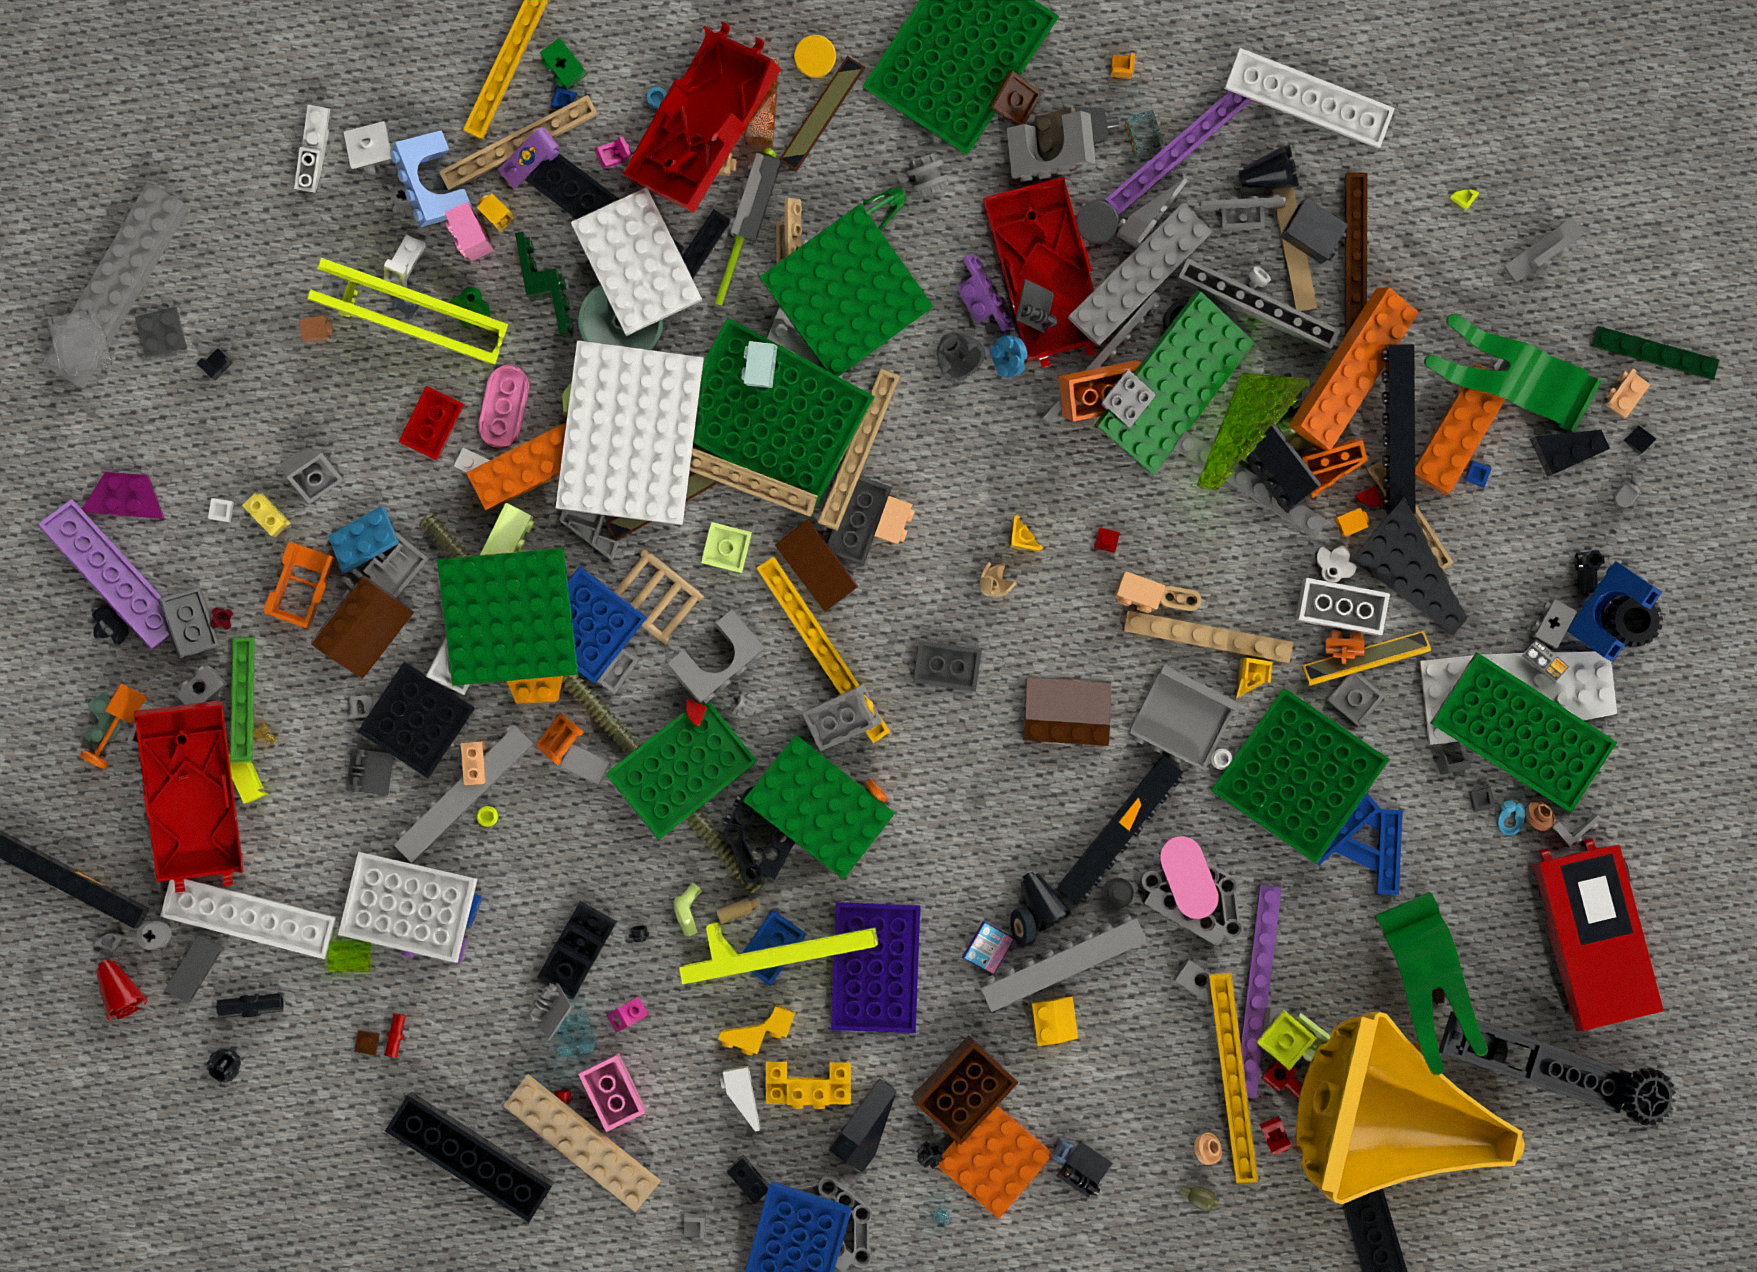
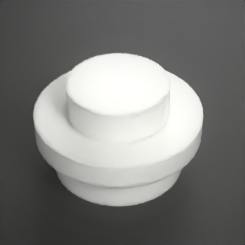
[1211,749,1232,770]

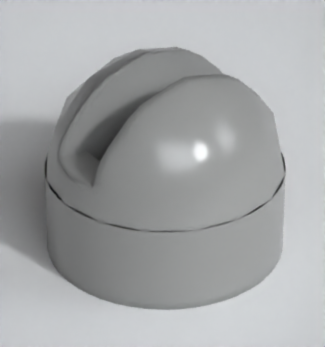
[363,162,380,175]

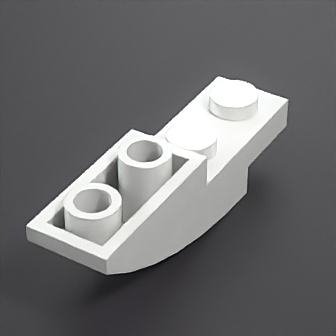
[294,105,330,193]

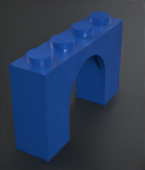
[1567,561,1662,662]

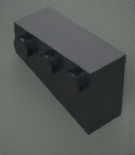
[1530,429,1610,477]

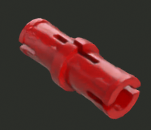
[384,1013,406,1058]

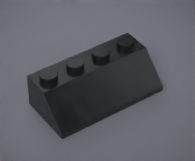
[1236,418,1321,513]

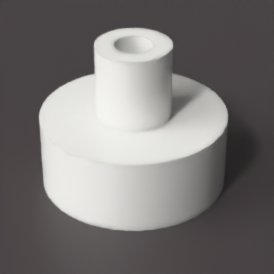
[1249,267,1271,289]

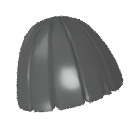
[937,332,986,382]

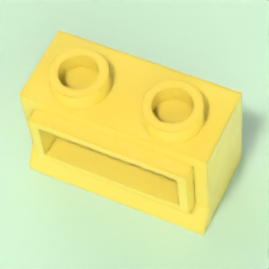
[242,493,291,537]

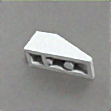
[720,1065,760,1132]

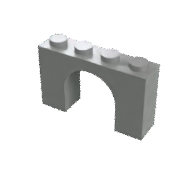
[1007,111,1096,183]
[666,610,765,704]

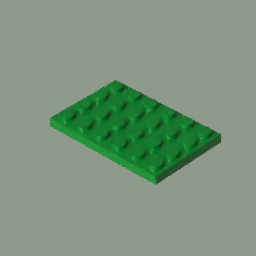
[605,701,758,841]
[743,734,895,880]

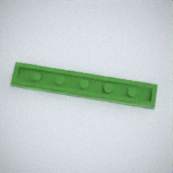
[230,637,255,763]

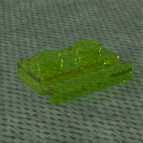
[328,941,372,972]

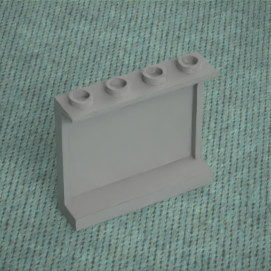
[1129,665,1240,773]

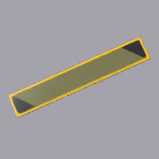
[1302,631,1431,686]

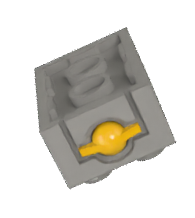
[802,684,882,751]

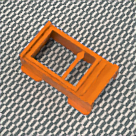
[263,542,336,629]

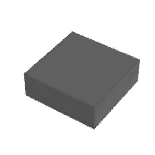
[1469,786,1496,812]

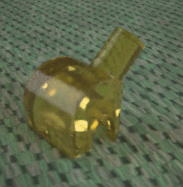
[253,722,278,745]

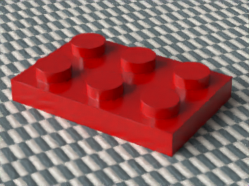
[398,386,465,461]

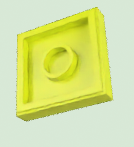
[1256,1009,1317,1071]

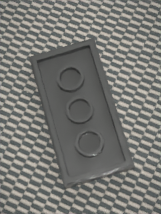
[827,476,892,566]

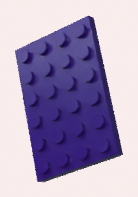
[831,902,920,1033]

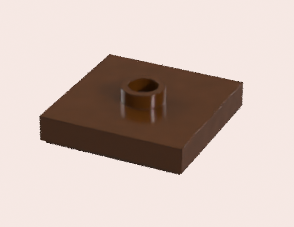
[988,70,1043,126]

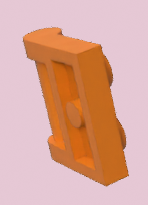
[535,712,584,765]

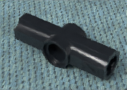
[216,993,284,1018]

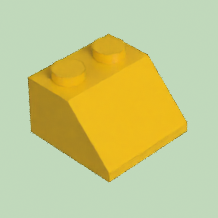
[1031,996,1078,1046]

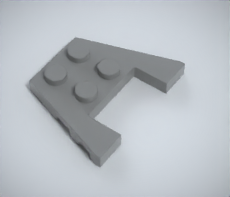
[559,510,619,560]

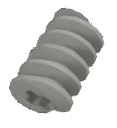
[137,920,172,950]

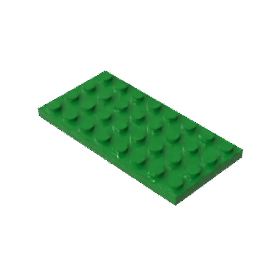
[1095,290,1255,475]
[1430,652,1617,813]

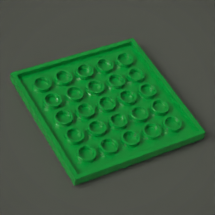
[759,203,934,377]
[437,547,579,686]
[1211,688,1390,864]

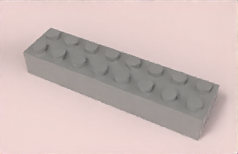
[979,914,1147,1012]

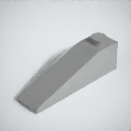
[1116,178,1188,250]

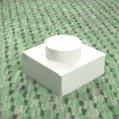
[208,498,234,523]

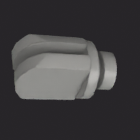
[1613,476,1643,507]

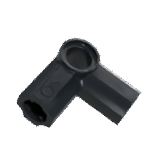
[1575,550,1605,593]

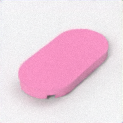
[478,365,530,448]
[1160,836,1218,919]

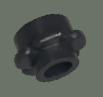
[629,925,649,942]

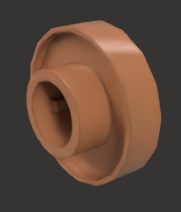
[1525,801,1555,831]

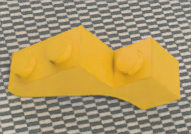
[718,1005,796,1056]

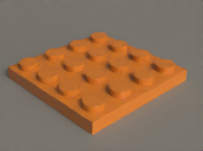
[937,1106,1053,1219]

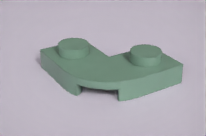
[83,692,122,751]

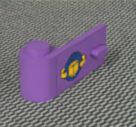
[498,127,560,189]

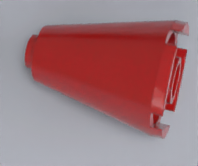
[96,959,148,1021]

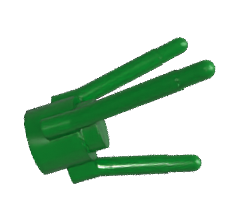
[863,186,907,231]

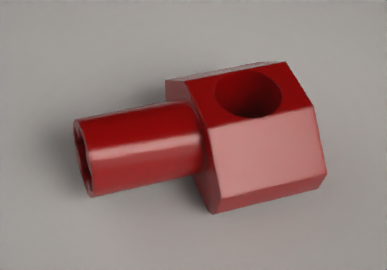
[1261,1059,1303,1100]

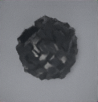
[207,1048,241,1083]

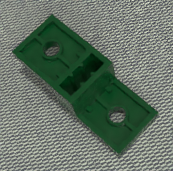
[515,232,574,338]

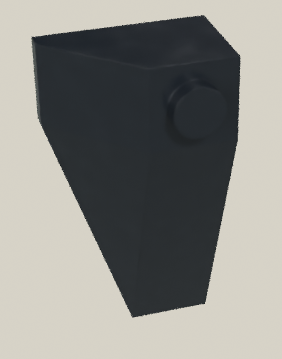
[829,1079,897,1172]

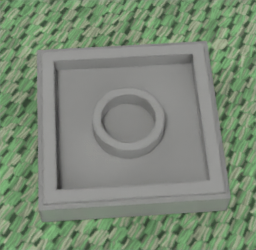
[1325,672,1385,728]

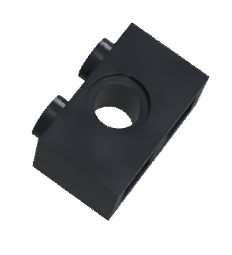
[726,1154,769,1204]

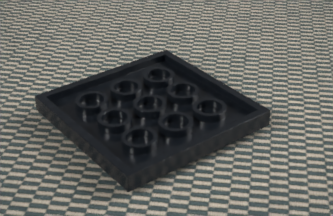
[357,661,475,778]

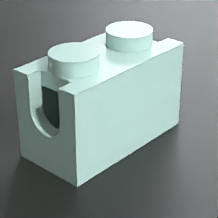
[742,341,777,388]

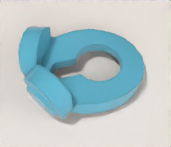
[1498,800,1526,835]

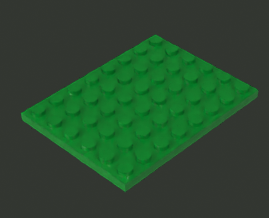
[862,0,1059,156]
[693,317,875,508]

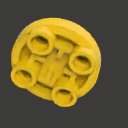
[794,35,836,78]

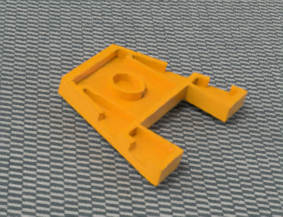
[507,676,563,703]

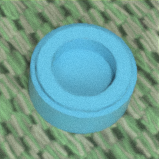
[646,87,667,109]

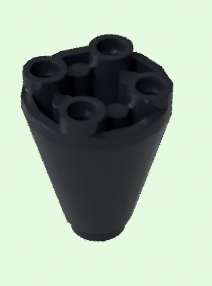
[1239,145,1299,188]

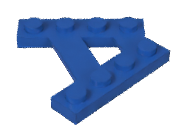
[1317,794,1403,895]

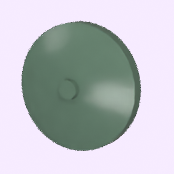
[578,285,663,350]

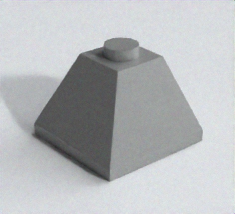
[280,451,344,504]

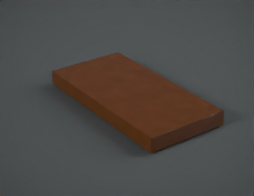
[775,519,859,612]

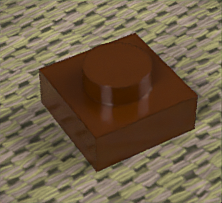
[354,1030,380,1055]

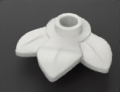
[1317,546,1357,583]

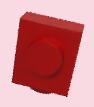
[1259,1116,1292,1155]

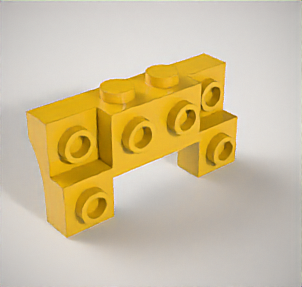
[766,1061,851,1109]

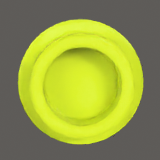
[477,806,498,827]

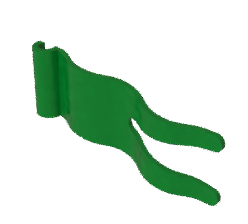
[1424,314,1602,433]
[1374,892,1488,1075]

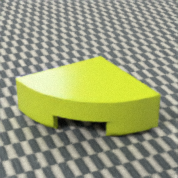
[1450,189,1479,210]

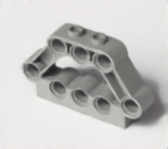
[1140,855,1244,946]
[789,1175,872,1272]

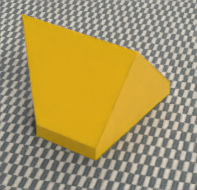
[1009,515,1043,552]
[1236,658,1273,698]

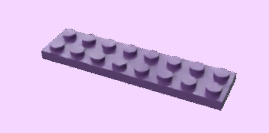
[38,499,170,651]

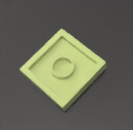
[701,522,752,573]

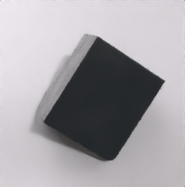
[196,349,233,381]

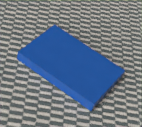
[742,909,807,986]

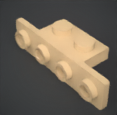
[776,198,802,263]

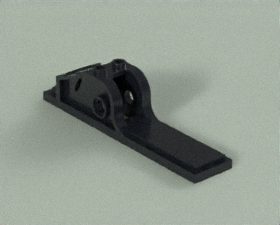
[1439,1011,1632,1114]

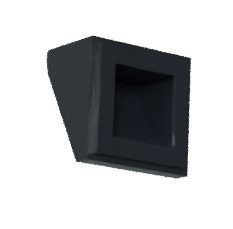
[1624,425,1656,455]

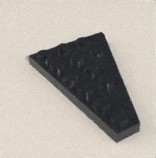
[1352,497,1467,635]

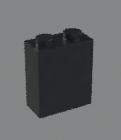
[1280,198,1348,264]

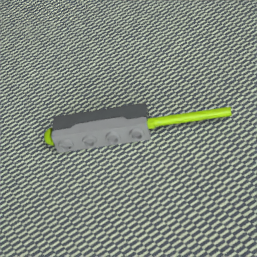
[714,148,781,306]

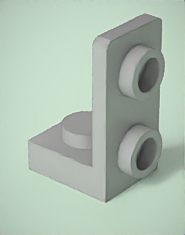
[1550,814,1601,846]

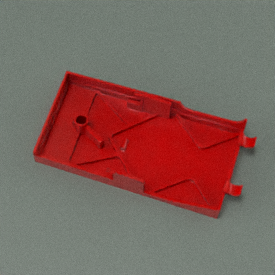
[623,21,781,213]
[134,700,243,893]

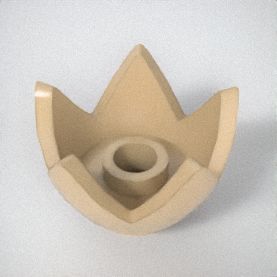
[979,562,1017,597]

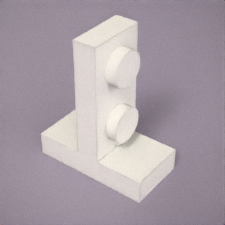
[384,235,425,288]

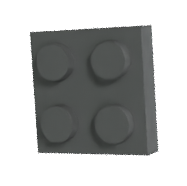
[135,307,187,358]

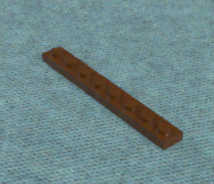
[1345,172,1368,336]

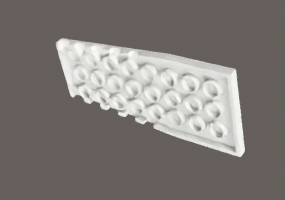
[1419,651,1617,745]

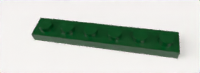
[1591,326,1719,380]

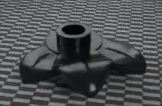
[92,607,129,646]

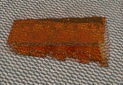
[744,59,779,146]

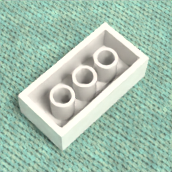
[1295,578,1390,636]

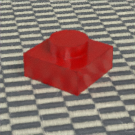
[1094,527,1120,553]

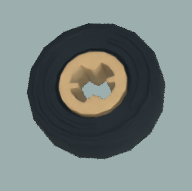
[1010,908,1036,946]

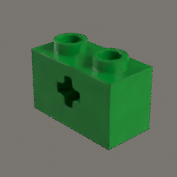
[540,37,587,90]

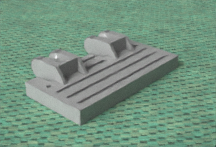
[341,531,429,598]

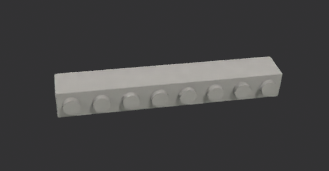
[1176,258,1340,353]
[394,725,535,863]

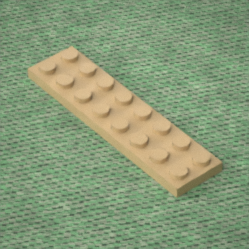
[503,1074,661,1212]

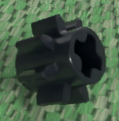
[916,1141,943,1169]

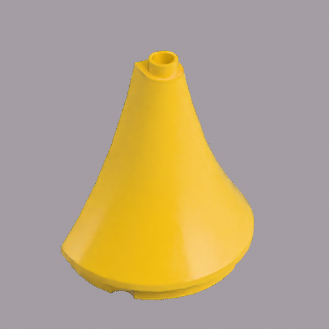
[1296,1012,1525,1204]

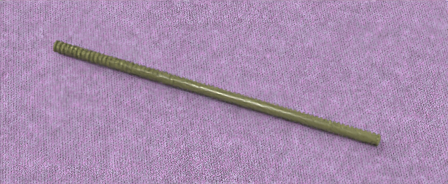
[419,513,764,895]

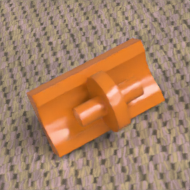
[1326,630,1365,664]

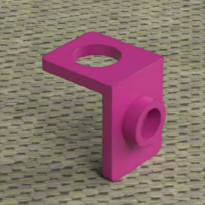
[607,997,648,1032]

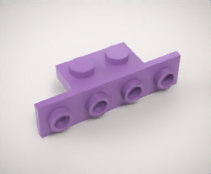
[956,254,1014,332]

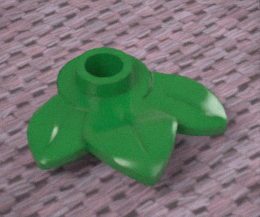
[450,286,490,328]

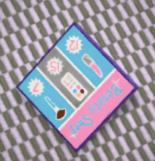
[962,921,1014,975]

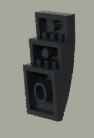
[537,901,617,999]

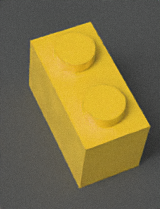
[477,193,514,232]

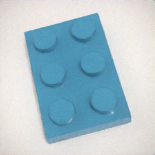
[328,506,399,573]

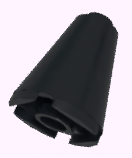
[1020,871,1072,933]

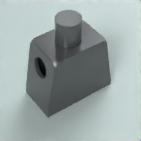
[1073,107,1119,145]

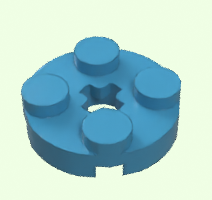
[990,335,1027,377]

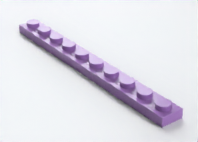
[1104,91,1252,216]
[1241,885,1282,1098]

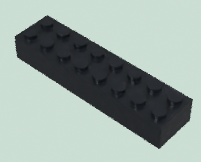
[385,1092,555,1223]

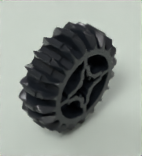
[1619,1068,1676,1126]

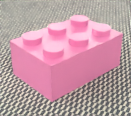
[444,202,494,261]
[578,1053,646,1132]

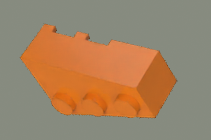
[1299,438,1368,498]

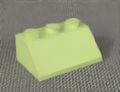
[480,503,534,555]

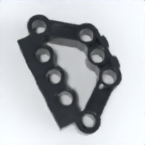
[722,786,795,885]

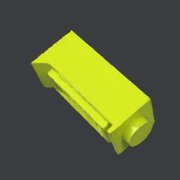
[229,751,269,804]

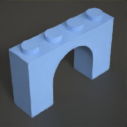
[390,130,471,227]

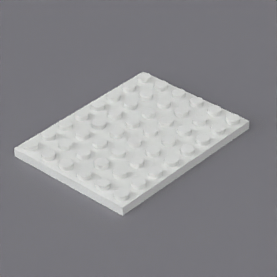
[556,340,704,525]

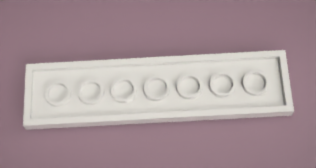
[1224,48,1395,148]
[160,879,337,959]

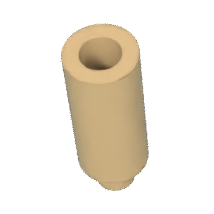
[716,898,759,924]

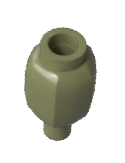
[1180,1186,1219,1211]

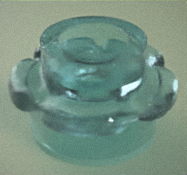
[932,1208,953,1225]

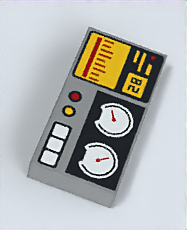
[1522,639,1570,683]

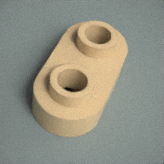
[1160,586,1202,611]

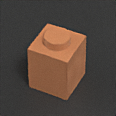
[299,316,333,343]

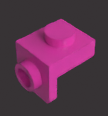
[594,136,631,169]

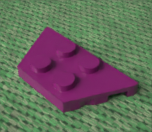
[82,472,165,519]

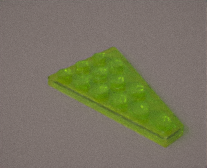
[1197,373,1311,491]

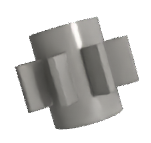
[730,691,756,719]

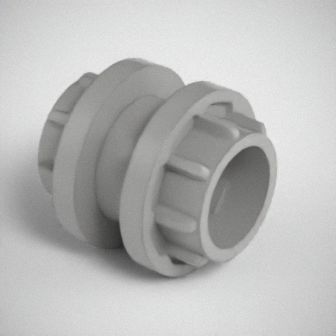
[907,153,948,197]

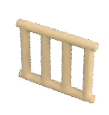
[614,549,704,645]

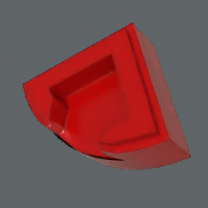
[1355,486,1383,507]
[685,699,707,727]

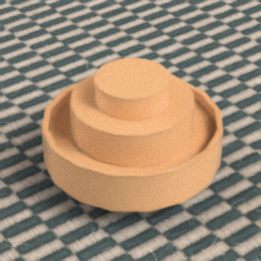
[1194,1133,1222,1165]

